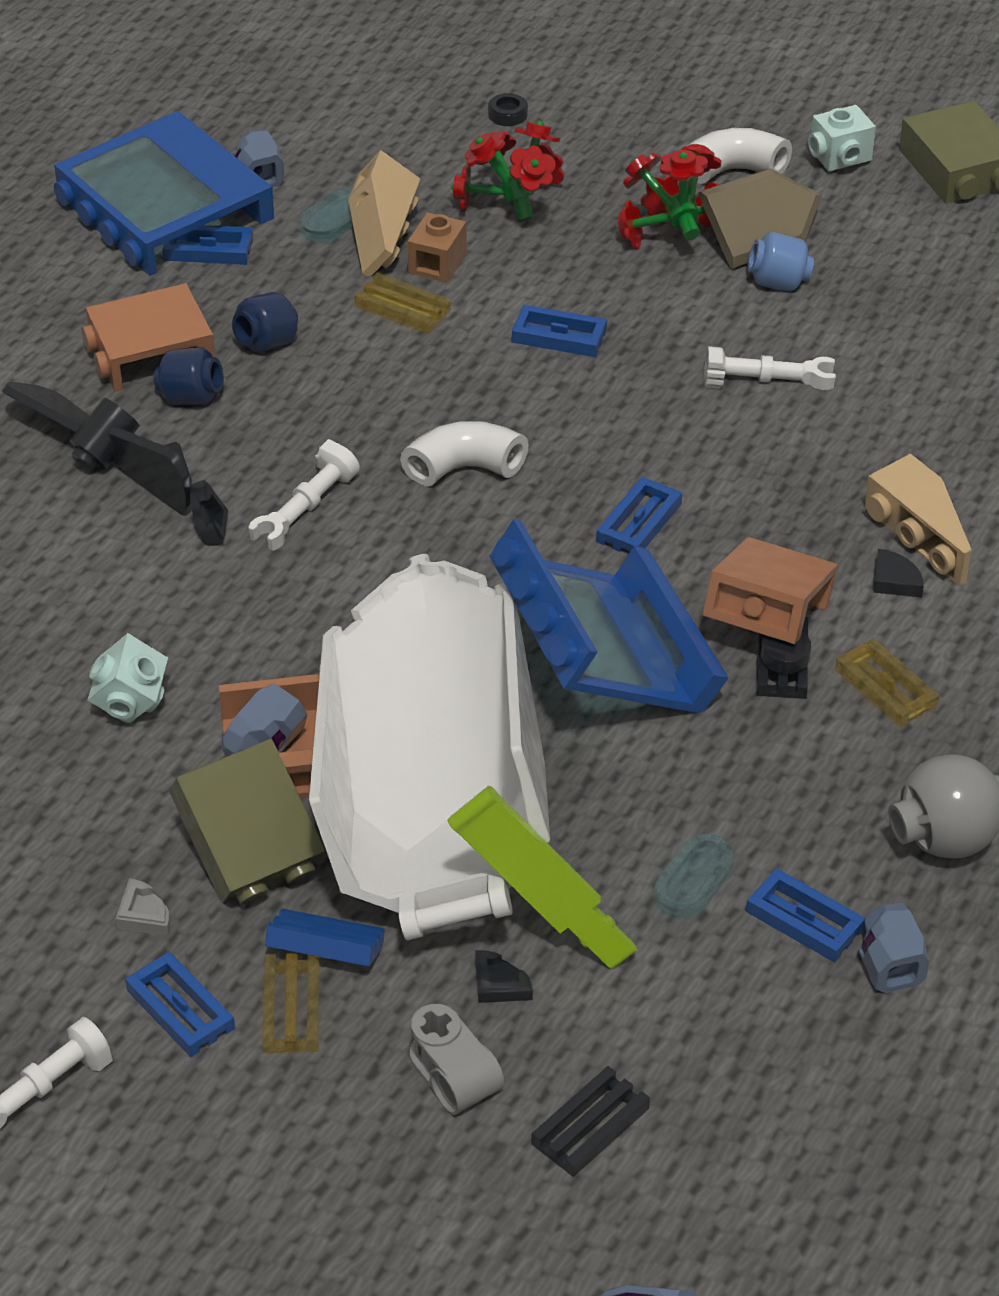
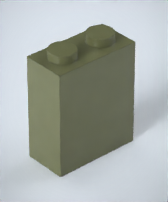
[899,100,999,204]
[169,738,325,905]

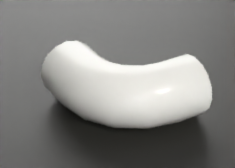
[687,128,792,184]
[400,421,529,487]

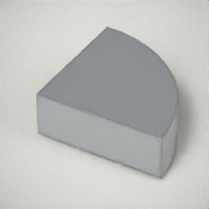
[115,878,170,936]

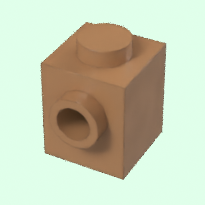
[408,212,467,283]

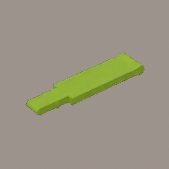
[447,786,637,969]

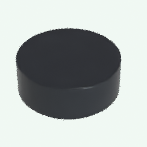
[488,93,528,126]
[761,631,811,674]

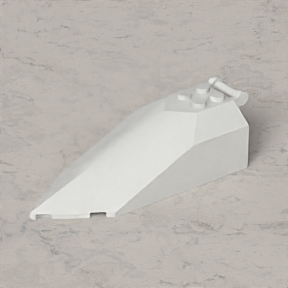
[309,554,550,941]

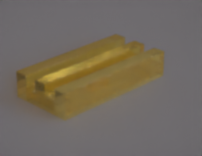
[355,272,451,334]
[835,638,939,728]
[262,953,320,1053]

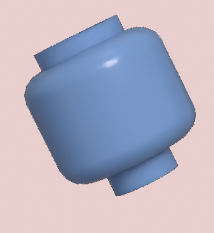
[747,232,814,292]

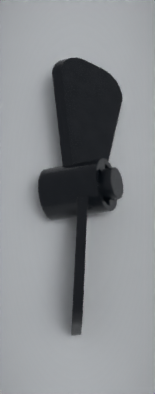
[2,382,191,514]

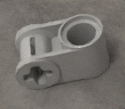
[410,1004,504,1115]

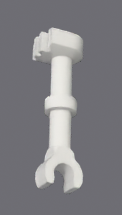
[704,346,836,390]
[248,439,360,551]
[0,1017,113,1128]

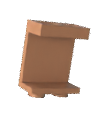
[81,283,215,392]
[703,537,838,644]
[219,674,319,798]

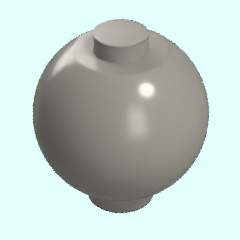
[888,754,999,859]

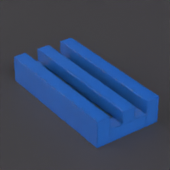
[162,225,253,265]
[512,304,607,357]
[596,477,682,553]
[746,868,866,963]
[265,908,385,966]
[125,951,235,1057]

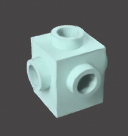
[808,105,876,171]
[88,633,168,723]

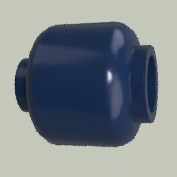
[232,292,298,353]
[154,347,224,407]

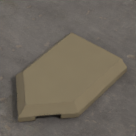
[698,169,822,270]

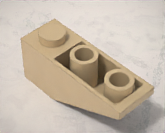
[348,150,420,277]
[865,453,972,586]

